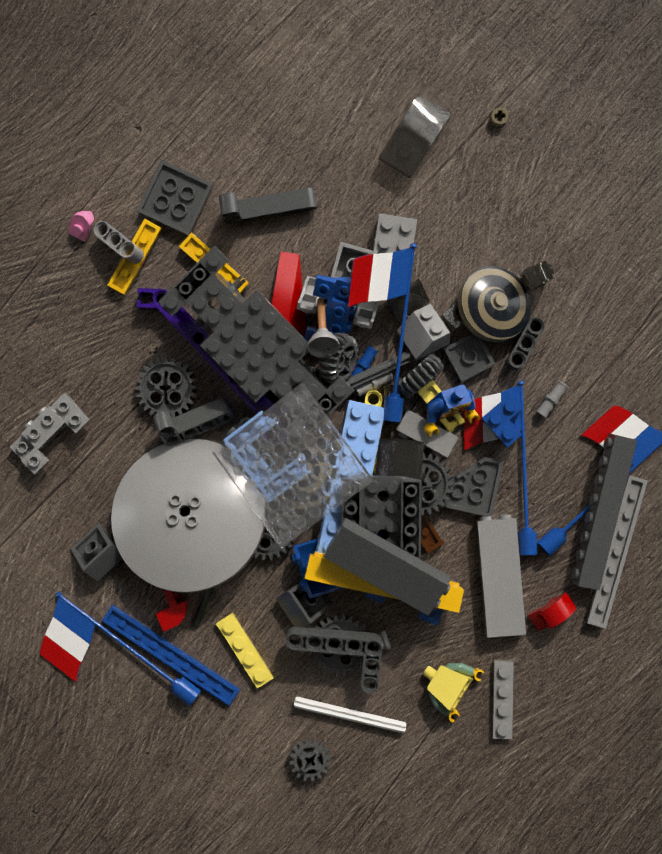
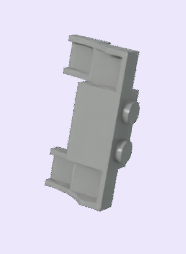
[296,276,380,329]
[10,393,91,475]

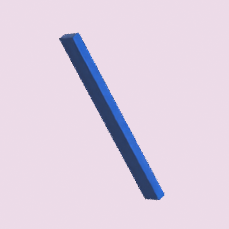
[102,604,240,706]

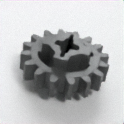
[289,737,331,781]

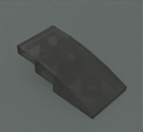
[378,94,451,179]

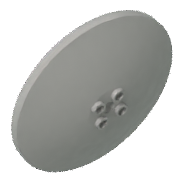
[111,439,266,593]

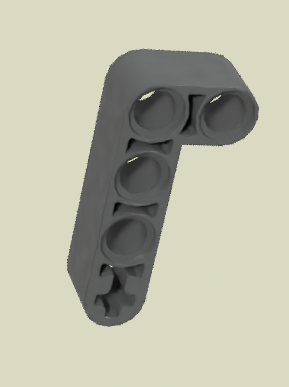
[153,398,234,446]

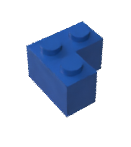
[481,393,524,448]

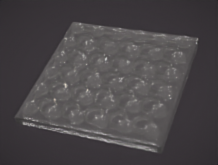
[212,383,374,548]

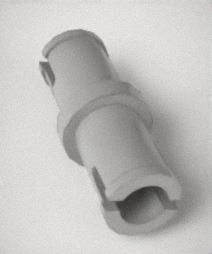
[355,372,394,397]
[536,380,569,418]

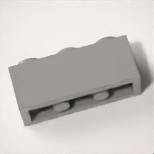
[396,410,459,459]

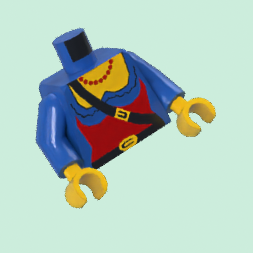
[424,385,480,437]

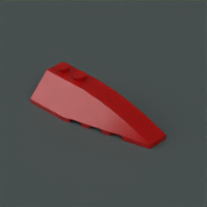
[272,252,307,359]

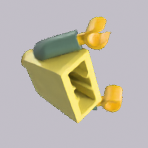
[423,663,484,723]

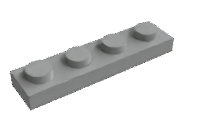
[492,660,514,739]

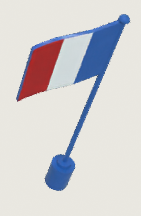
[347,243,417,422]
[463,381,537,555]
[537,405,662,557]
[40,592,201,707]

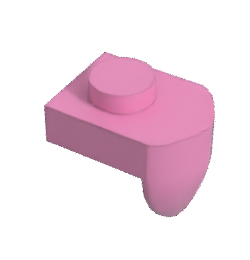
[68,211,94,242]

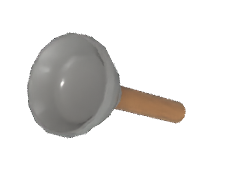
[308,298,340,358]

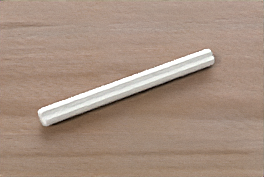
[294,697,406,733]

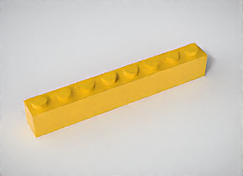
[305,551,464,613]

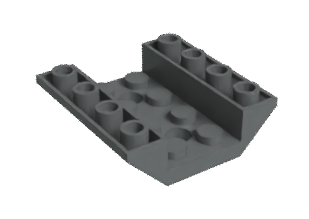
[342,475,422,560]

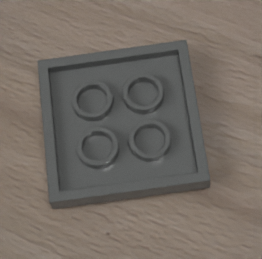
[137,160,214,236]

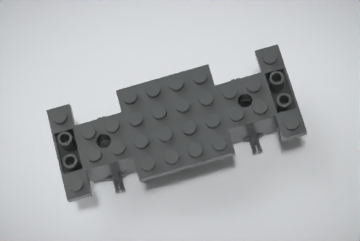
[158,246,354,445]

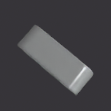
[94,221,144,264]

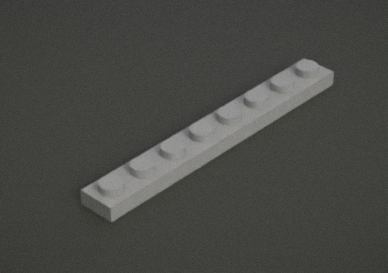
[586,475,648,629]

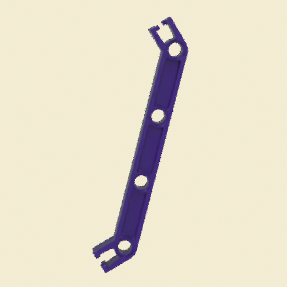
[137,288,283,442]

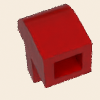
[156,589,188,632]
[528,592,577,632]

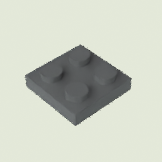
[443,333,495,382]

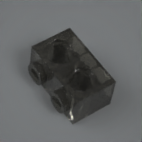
[518,261,554,292]

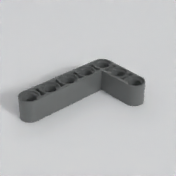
[218,188,317,225]
[286,626,382,694]

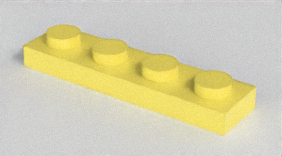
[216,612,274,689]

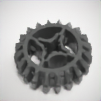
[318,333,359,384]
[397,354,444,399]

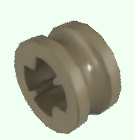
[490,107,508,127]

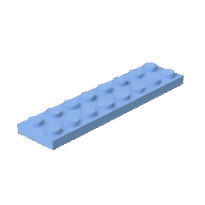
[316,400,384,553]

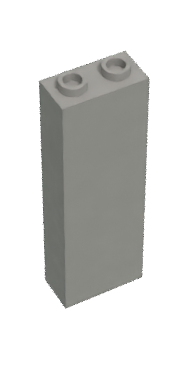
[475,514,526,638]

